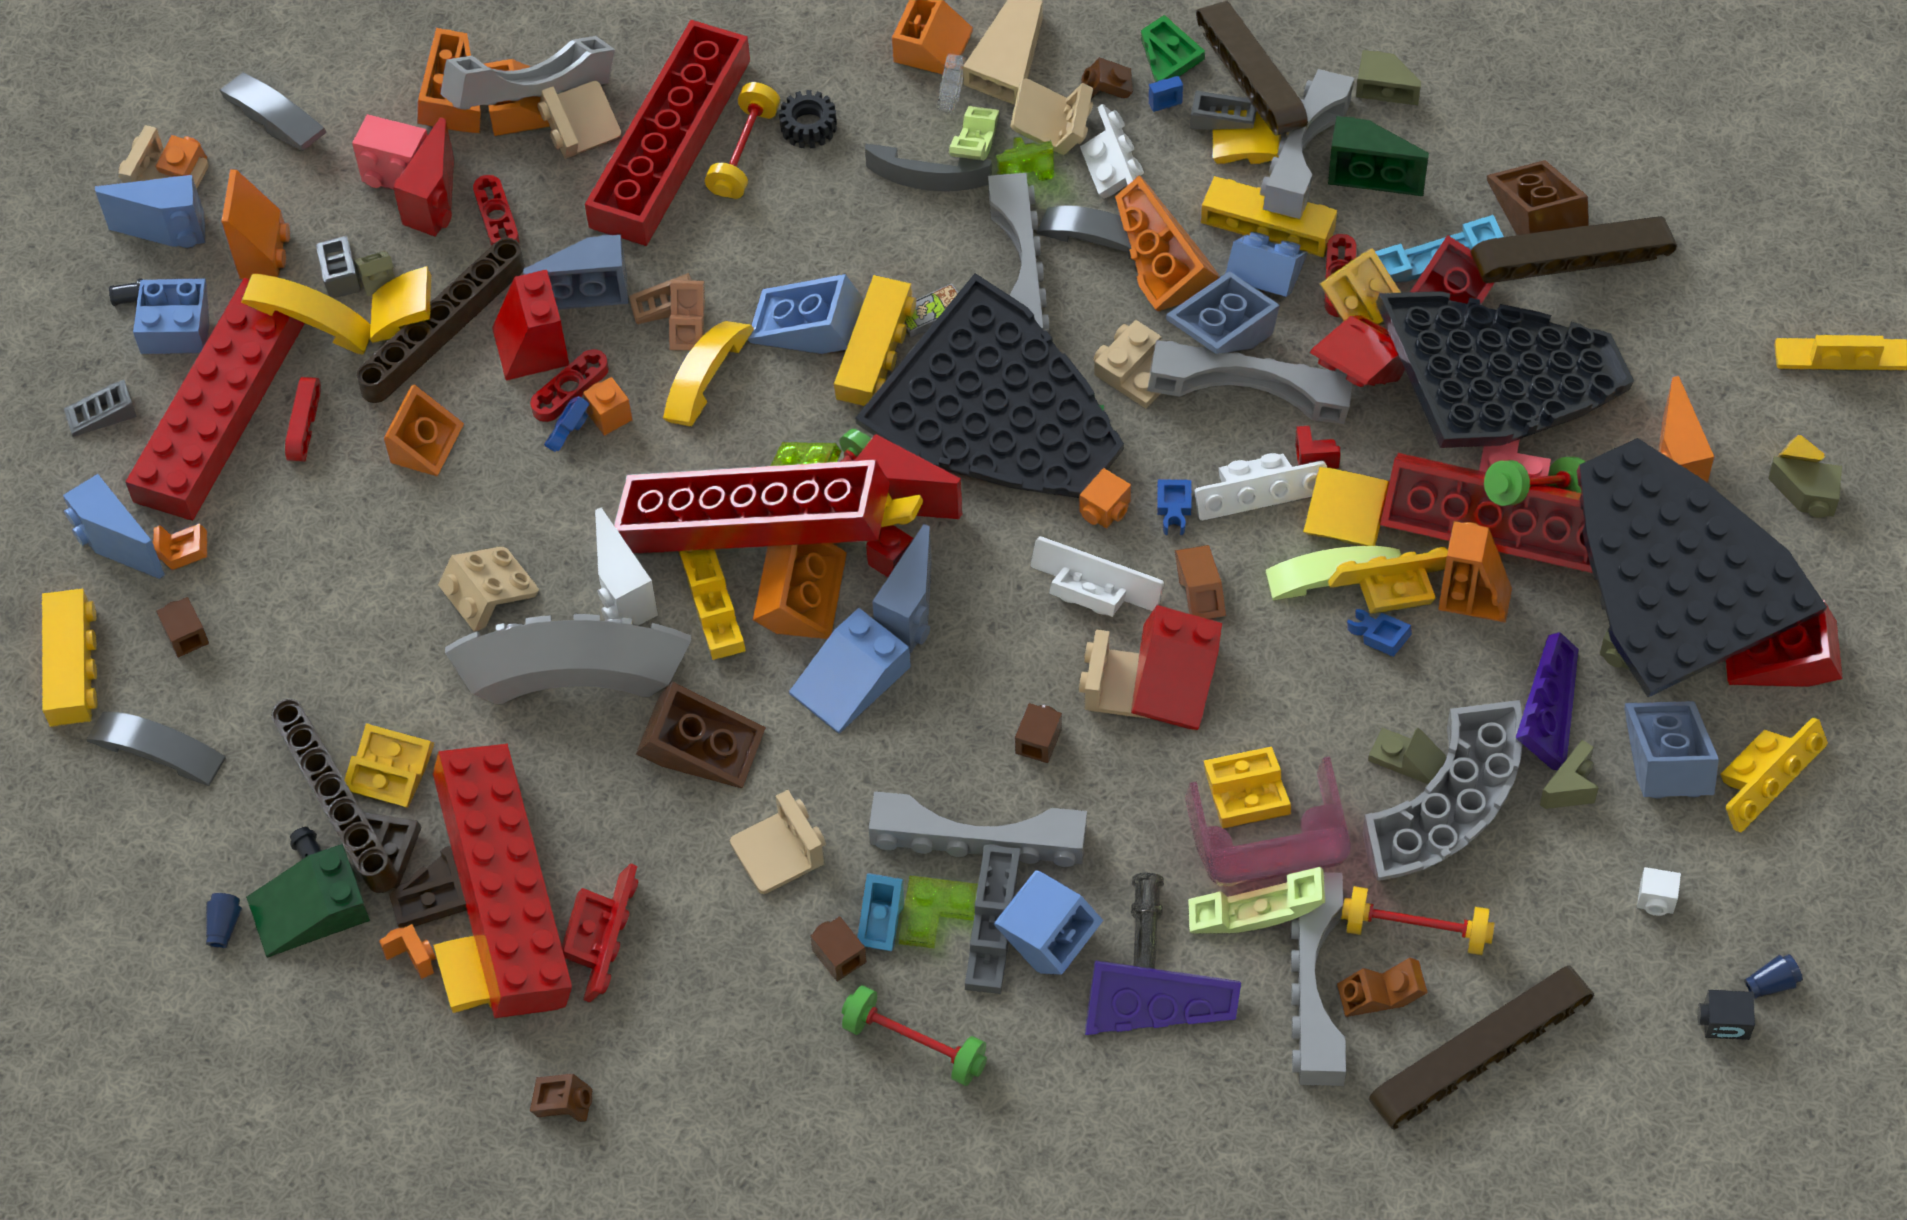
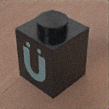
[1697,990,1755,1040]

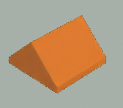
[384,385,464,476]

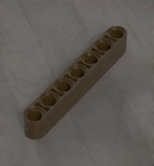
[1196,1,1308,136]
[1470,216,1678,283]
[356,238,525,403]
[271,699,398,893]
[1369,965,1595,1130]

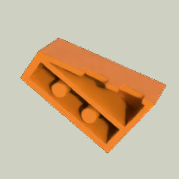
[417,28,481,133]
[1438,521,1512,623]

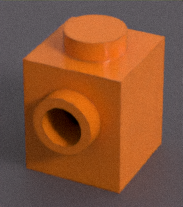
[583,377,632,436]
[1079,468,1131,529]

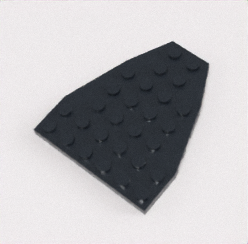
[855,273,1124,498]
[1376,291,1634,448]
[1577,438,1827,697]

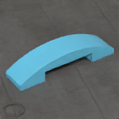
[1375,215,1504,282]

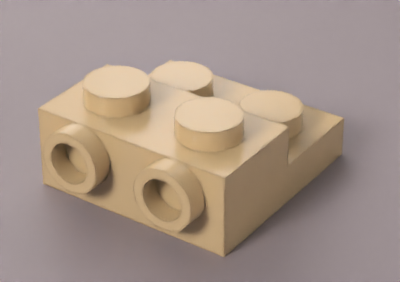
[1093,320,1162,409]

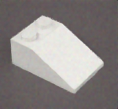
[595,508,658,626]

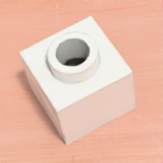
[1637,867,1681,916]

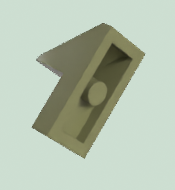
[354,250,395,296]
[1368,728,1447,784]
[1540,740,1599,809]

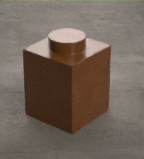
[156,597,209,658]
[1015,703,1062,763]
[810,916,867,982]

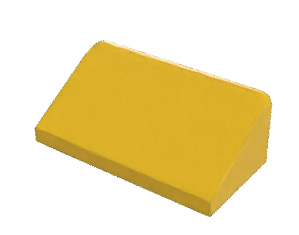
[1777,435,1825,462]

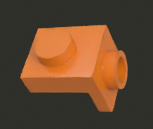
[155,135,207,177]
[152,523,207,570]
[379,924,436,979]

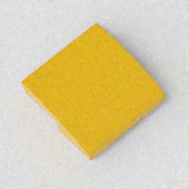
[1213,110,1281,164]
[1320,248,1401,324]
[370,266,431,343]
[1303,467,1389,546]
[344,723,434,808]
[1203,746,1291,829]
[433,936,491,1013]

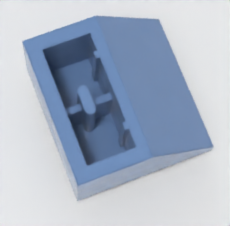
[1225,232,1308,297]
[133,279,209,354]
[994,871,1103,974]

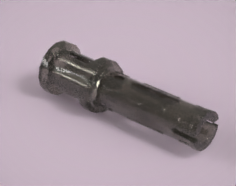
[1130,872,1164,969]

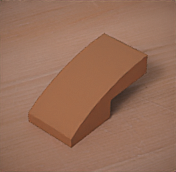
[669,280,705,351]

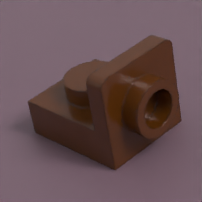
[530,1074,592,1122]

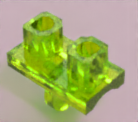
[996,137,1054,181]

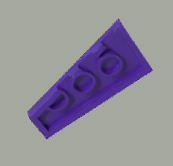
[1085,961,1241,1035]

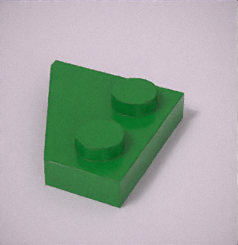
[1141,15,1205,82]

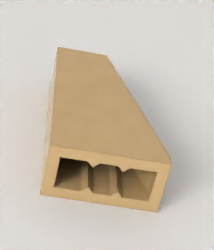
[963,0,1043,105]

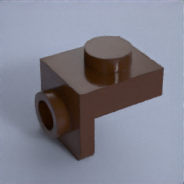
[1081,57,1133,99]

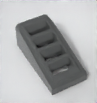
[1190,91,1257,130]
[316,236,361,298]
[64,380,137,437]

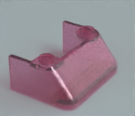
[1185,757,1351,887]

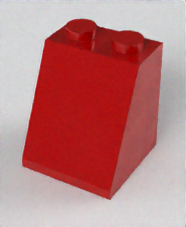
[492,269,569,381]

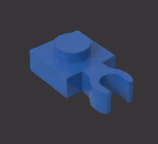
[544,396,590,452]
[1157,479,1191,535]
[1347,609,1412,657]

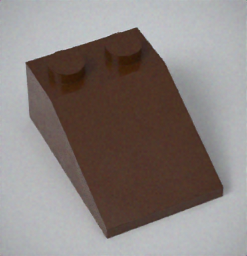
[1487,160,1589,235]
[636,682,766,789]

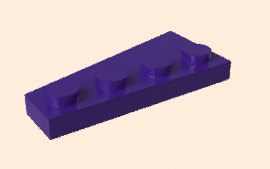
[1516,632,1579,770]

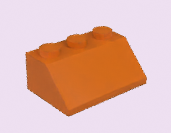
[753,543,847,639]

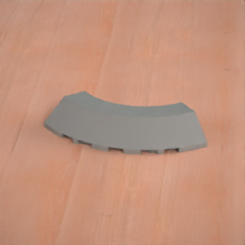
[445,614,691,704]
[1362,700,1523,881]

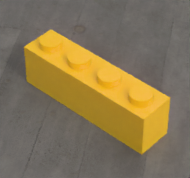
[1201,176,1337,257]
[834,275,916,406]
[42,588,97,727]

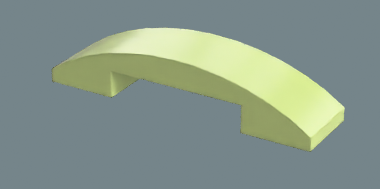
[949,106,999,161]
[1266,546,1401,600]
[1189,867,1325,933]

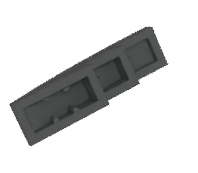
[220,72,327,151]
[965,845,1020,994]

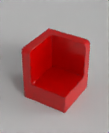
[1295,426,1341,469]

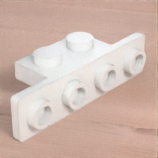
[1080,104,1144,198]
[1195,453,1327,521]
[1031,536,1164,617]

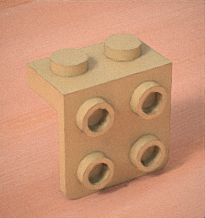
[1011,78,1093,155]
[538,81,621,159]
[119,125,209,189]
[438,547,539,631]
[1079,630,1150,719]
[730,790,826,894]

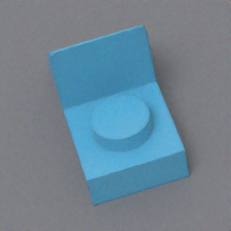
[857,873,904,951]

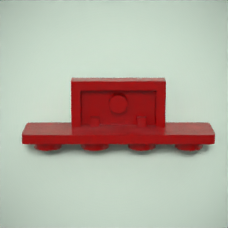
[562,863,638,1002]

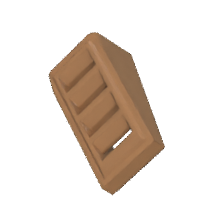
[629,273,693,324]

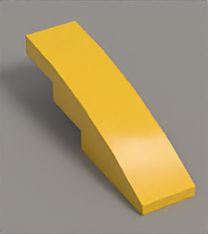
[678,549,746,660]

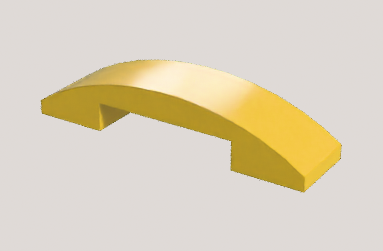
[241,274,371,355]
[663,321,754,427]

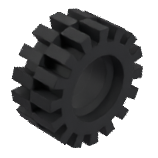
[779,90,837,149]

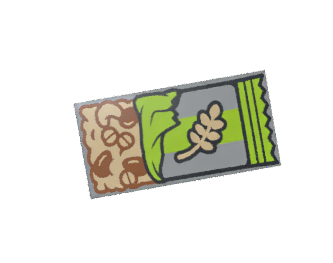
[904,283,958,338]

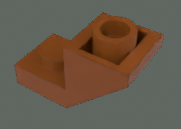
[1175,545,1226,619]
[1337,957,1428,1017]

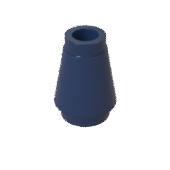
[206,893,242,948]
[1744,954,1803,999]

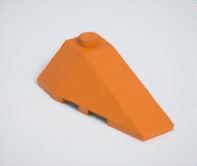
[1115,175,1220,311]

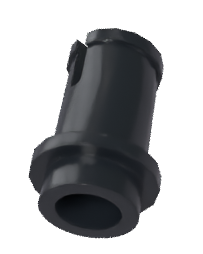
[109,278,143,306]
[290,826,322,859]

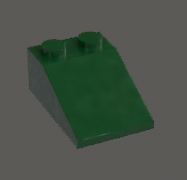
[1328,116,1429,197]
[246,844,370,958]

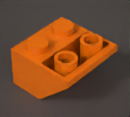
[892,0,973,77]
[484,59,550,136]

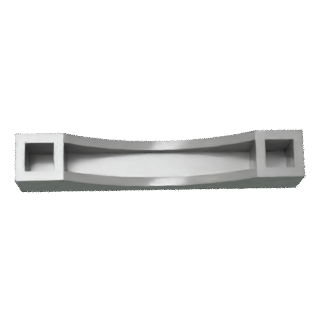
[440,36,615,110]
[1260,69,1355,219]
[988,173,1050,334]
[1147,340,1352,424]
[869,791,1087,867]
[1291,872,1346,1086]

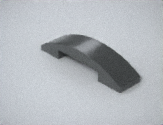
[865,143,992,191]
[1037,206,1132,260]
[86,712,226,786]

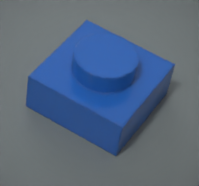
[1149,76,1183,112]

